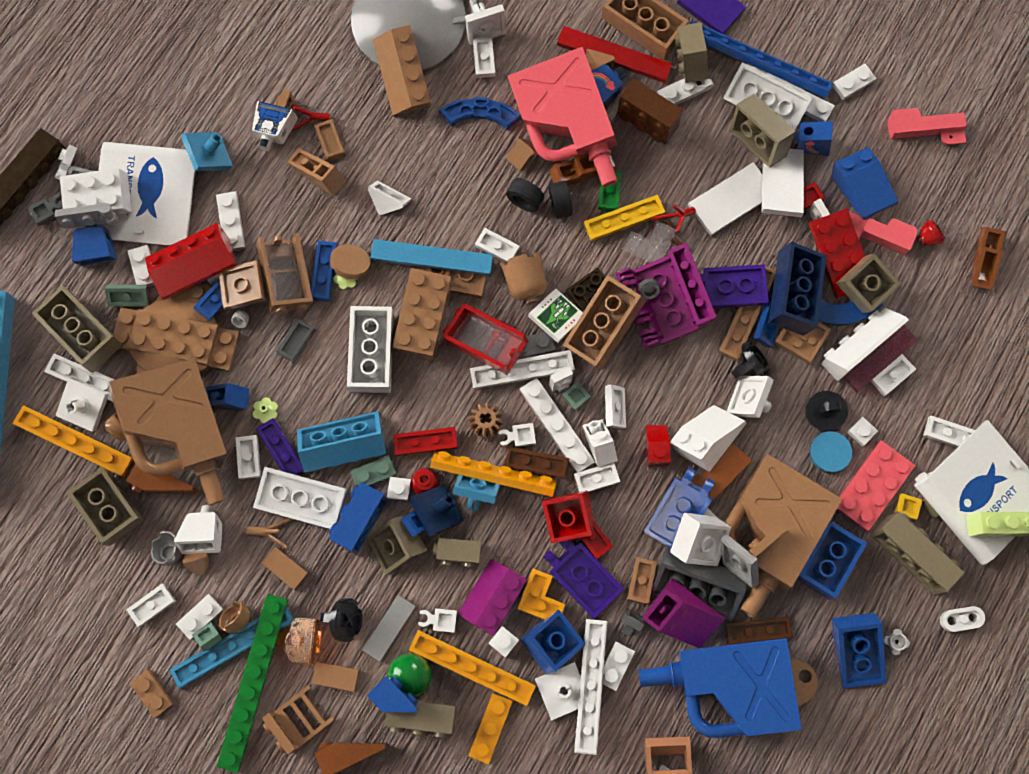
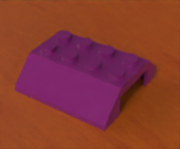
[616,242,717,349]

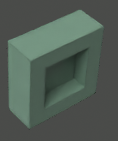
[562,381,591,411]
[192,622,222,652]

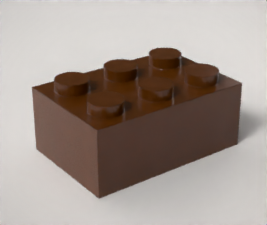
[617,78,683,145]

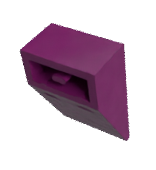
[642,578,725,648]

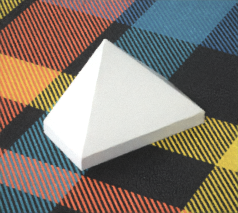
[368,180,411,216]

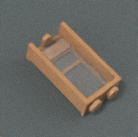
[256,233,313,314]

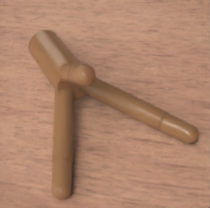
[246,518,295,550]

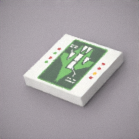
[528,289,583,343]

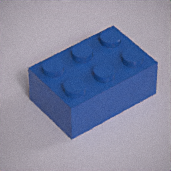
[329,482,388,556]
[796,521,867,600]

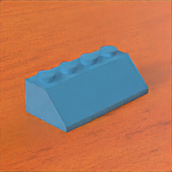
[297,411,387,472]

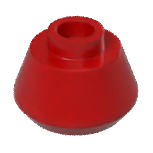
[918,220,945,247]
[411,467,440,494]

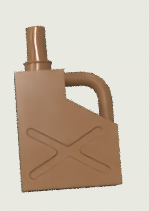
[109,358,227,505]
[725,454,842,618]

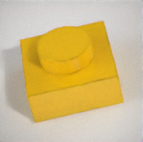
[895,493,922,521]

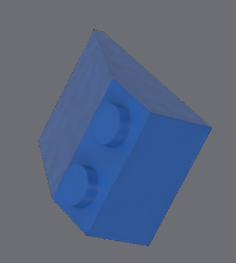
[831,147,898,220]
[832,613,887,689]

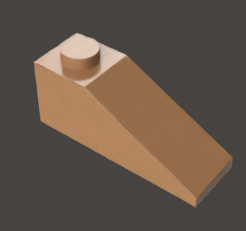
[287,148,346,196]

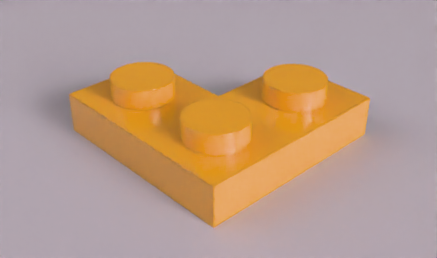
[518,569,565,619]

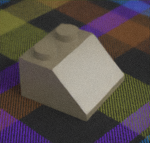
[367,514,427,575]

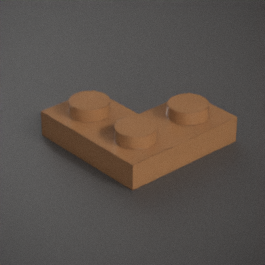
[774,322,831,364]

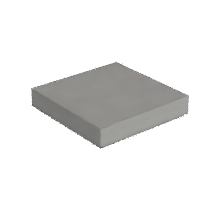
[721,534,759,589]

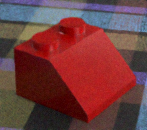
[542,490,593,543]

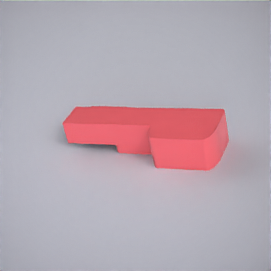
[888,108,967,145]
[849,212,917,255]

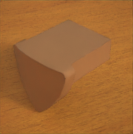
[506,138,536,171]
[183,553,209,575]

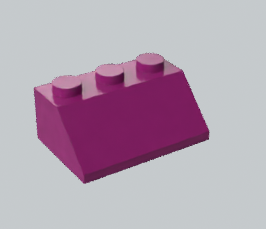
[457,560,527,637]

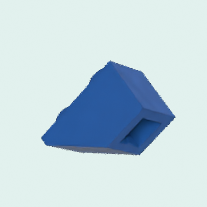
[367,676,419,712]

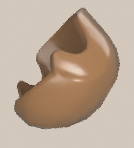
[219,601,250,634]

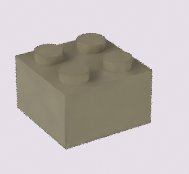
[675,22,709,83]
[836,254,901,313]

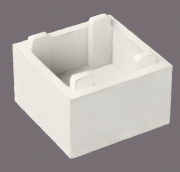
[670,513,731,566]

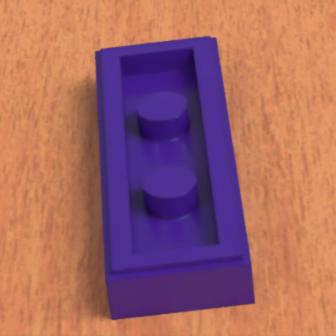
[256,418,304,476]

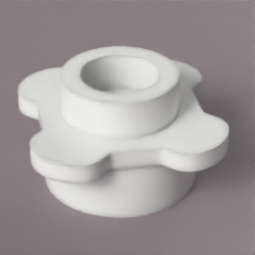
[883,629,910,655]

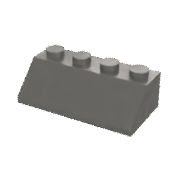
[651,548,746,623]

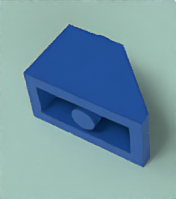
[206,383,250,411]

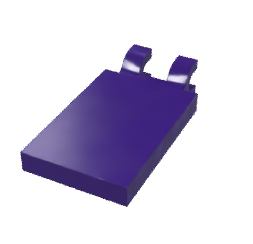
[677,0,746,34]
[700,264,768,308]
[543,540,624,619]

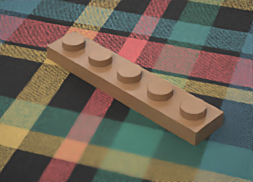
[718,263,776,361]

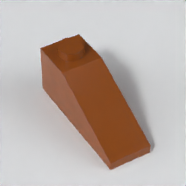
[126,464,198,494]
[314,741,388,774]

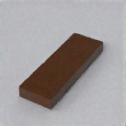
[504,447,570,479]
[725,616,793,645]

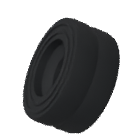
[506,178,544,212]
[549,181,573,219]

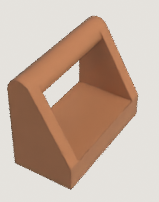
[644,737,692,774]

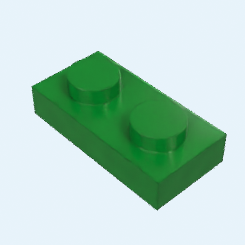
[598,171,622,211]

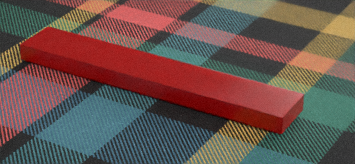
[557,26,673,83]

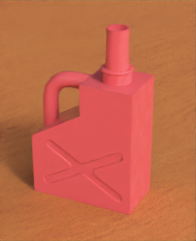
[508,46,618,187]

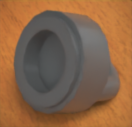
[638,278,660,299]

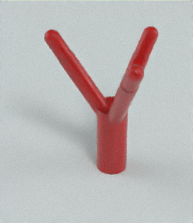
[290,104,330,133]
[652,204,696,233]

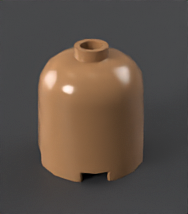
[501,252,547,304]

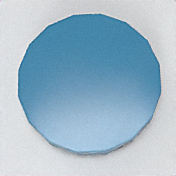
[809,431,852,473]

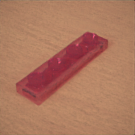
[843,325,918,393]

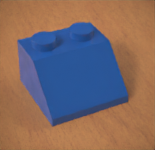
[519,610,585,674]

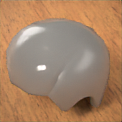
[151,531,181,565]

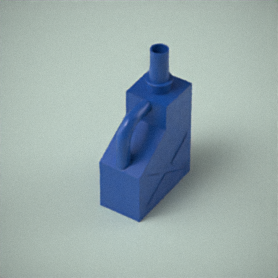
[638,638,802,738]

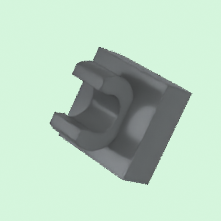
[621,608,645,637]

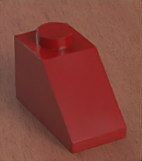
[645,425,671,467]

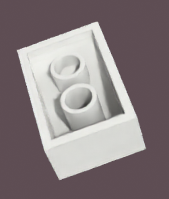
[670,405,747,472]

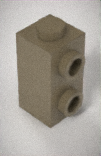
[433,538,481,568]

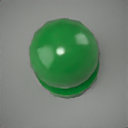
[387,653,432,697]

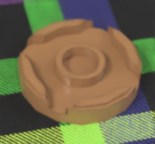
[330,244,371,279]

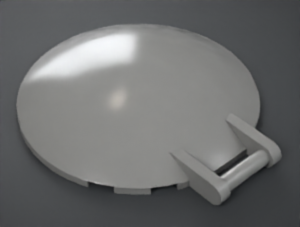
[351,0,478,71]

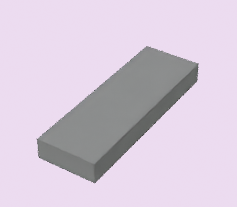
[362,595,416,662]

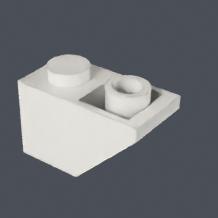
[583,419,618,467]

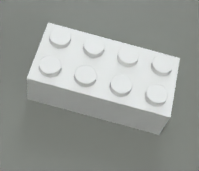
[347,306,394,393]

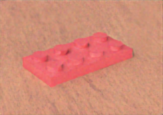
[837,440,916,532]

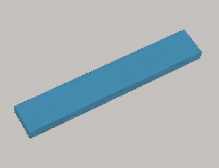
[370,239,493,276]
[169,607,295,689]

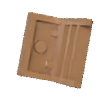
[262,684,335,754]

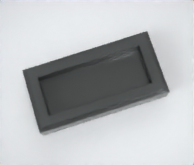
[276,318,316,363]

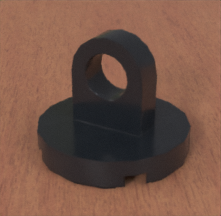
[731,341,772,379]
[805,391,848,432]
[320,598,362,642]

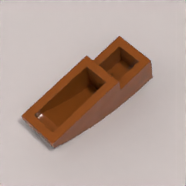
[549,154,615,186]
[971,227,1006,290]

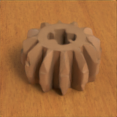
[468,402,503,438]

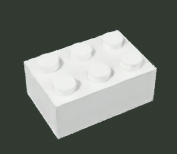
[60,168,132,215]

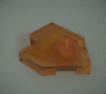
[277,618,321,664]

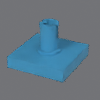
[181,132,233,171]
[453,475,500,511]

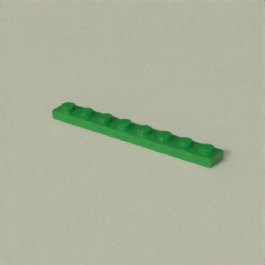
[217,594,289,773]

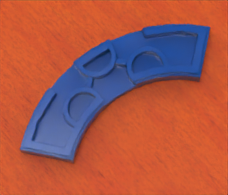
[439,97,521,130]
[818,301,883,326]

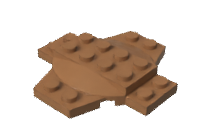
[113,283,240,374]

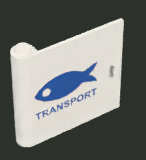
[97,142,195,246]
[914,420,1029,565]

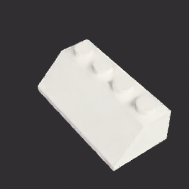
[821,308,909,382]

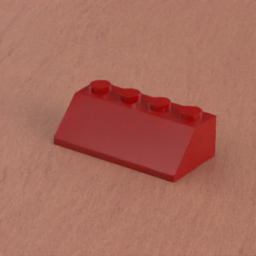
[145,223,236,300]

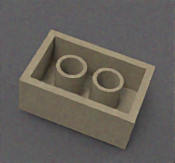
[729,94,796,168]
[67,467,145,547]
[385,701,457,738]

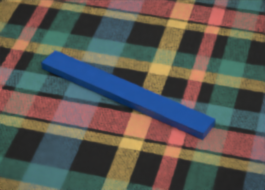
[691,21,833,98]

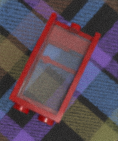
[442,303,529,376]

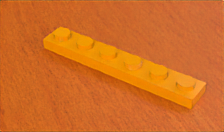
[13,405,134,477]
[430,451,557,497]
[409,630,536,706]

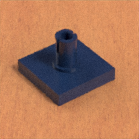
[409,484,464,537]

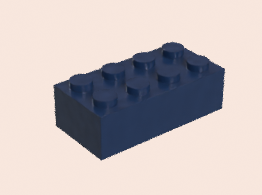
[769,242,827,336]

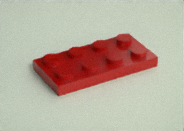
[808,208,865,298]

